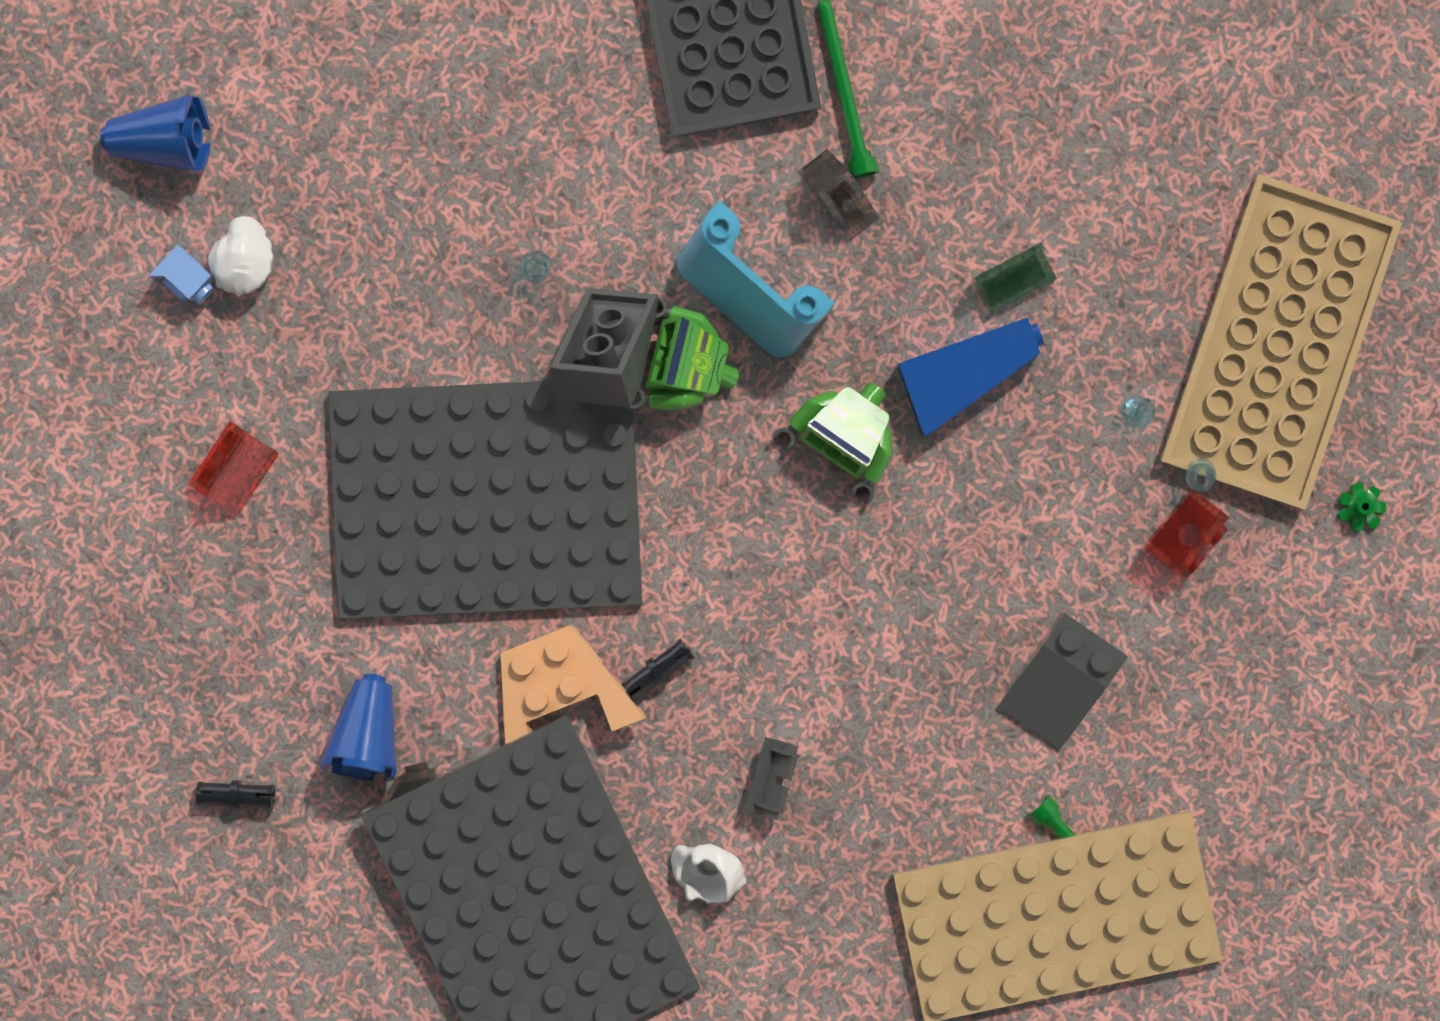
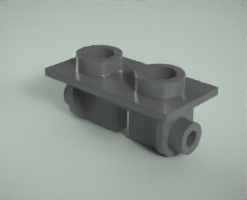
[744,737,800,820]

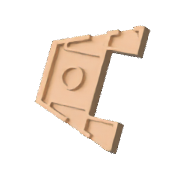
[500,625,646,744]

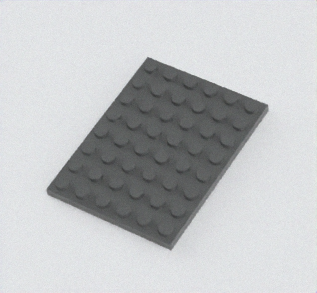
[328,381,642,619]
[361,714,700,1021]

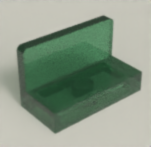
[972,242,1057,314]

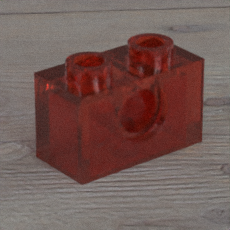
[1142,489,1229,577]

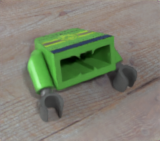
[625,297,739,412]
[773,383,892,504]

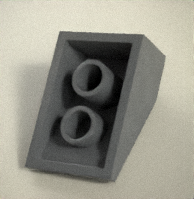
[550,288,659,407]
[997,613,1128,749]

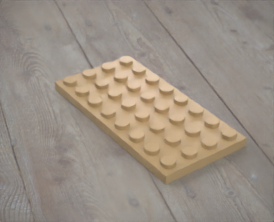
[1160,174,1402,510]
[893,811,1223,1021]

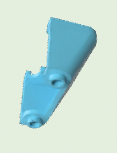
[677,200,835,358]

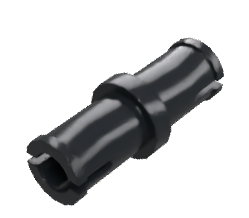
[621,638,695,703]
[196,780,276,810]

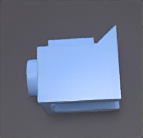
[149,245,215,305]

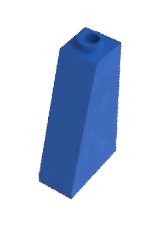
[897,317,1044,437]

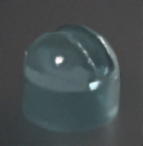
[520,250,551,283]
[1121,396,1155,428]
[1186,459,1216,492]

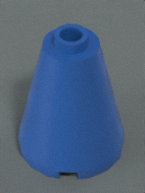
[100,95,211,171]
[320,674,397,782]

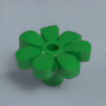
[1338,483,1386,531]

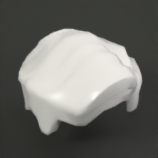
[208,216,273,297]
[671,844,746,904]

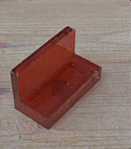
[188,421,278,515]

